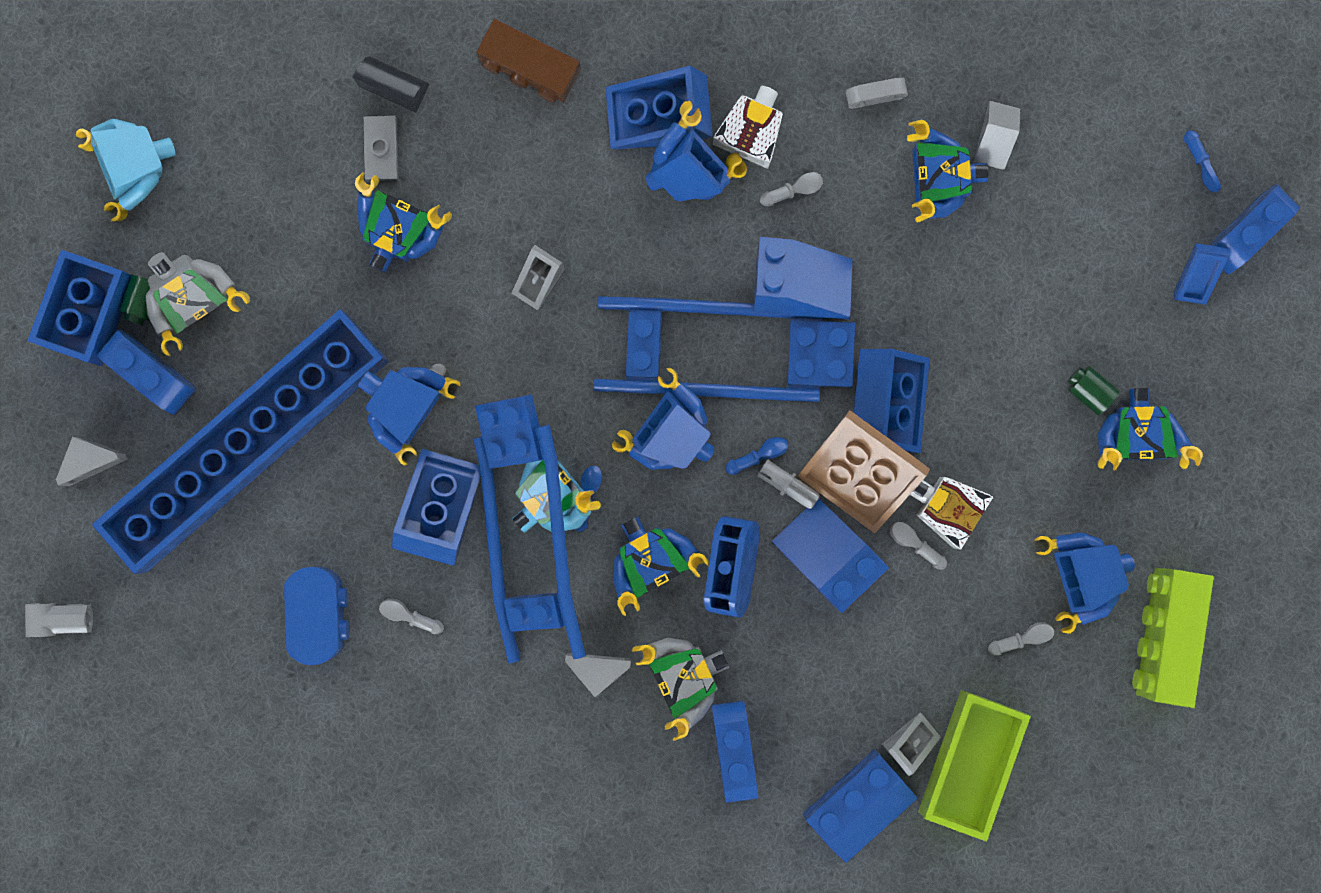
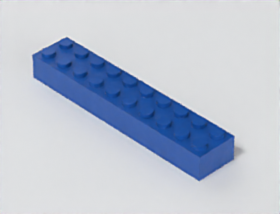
[92,309,389,574]

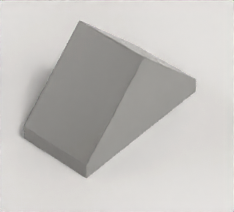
[973,101,1020,170]
[512,245,565,310]
[56,437,128,486]
[565,653,631,697]
[882,712,941,776]

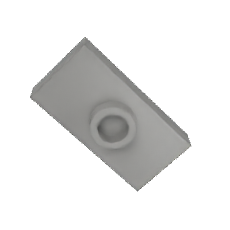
[364,116,398,182]

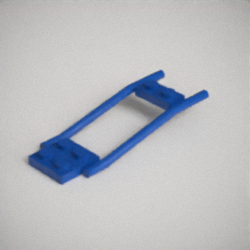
[594,296,855,402]
[473,394,586,663]

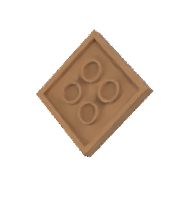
[797,410,930,533]

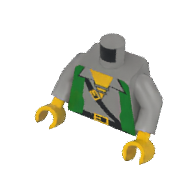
[146,252,250,356]
[632,638,729,741]

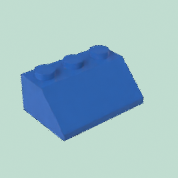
[854,349,930,453]
[803,749,918,863]

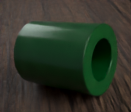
[119,274,150,325]
[1067,366,1120,415]

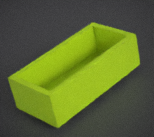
[1132,568,1214,708]
[918,689,1031,842]

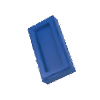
[1174,243,1229,305]

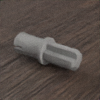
[757,459,819,509]

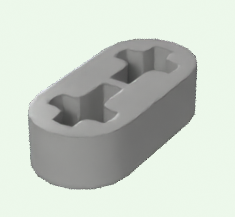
[845,78,908,109]

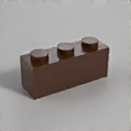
[477,18,581,103]

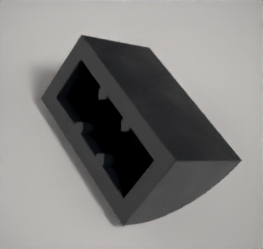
[353,56,429,113]

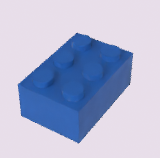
[27,249,131,366]

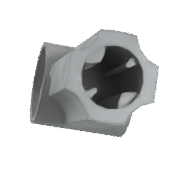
[25,603,93,637]

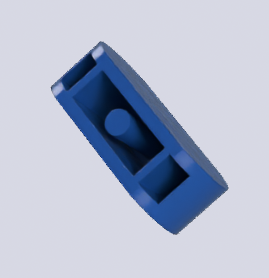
[1209,184,1300,275]
[97,329,196,415]
[704,516,760,618]
[284,566,350,665]
[712,700,758,803]

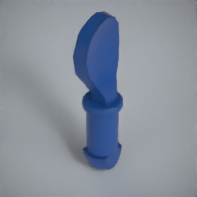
[1184,130,1221,193]
[725,437,788,475]
[575,466,602,532]

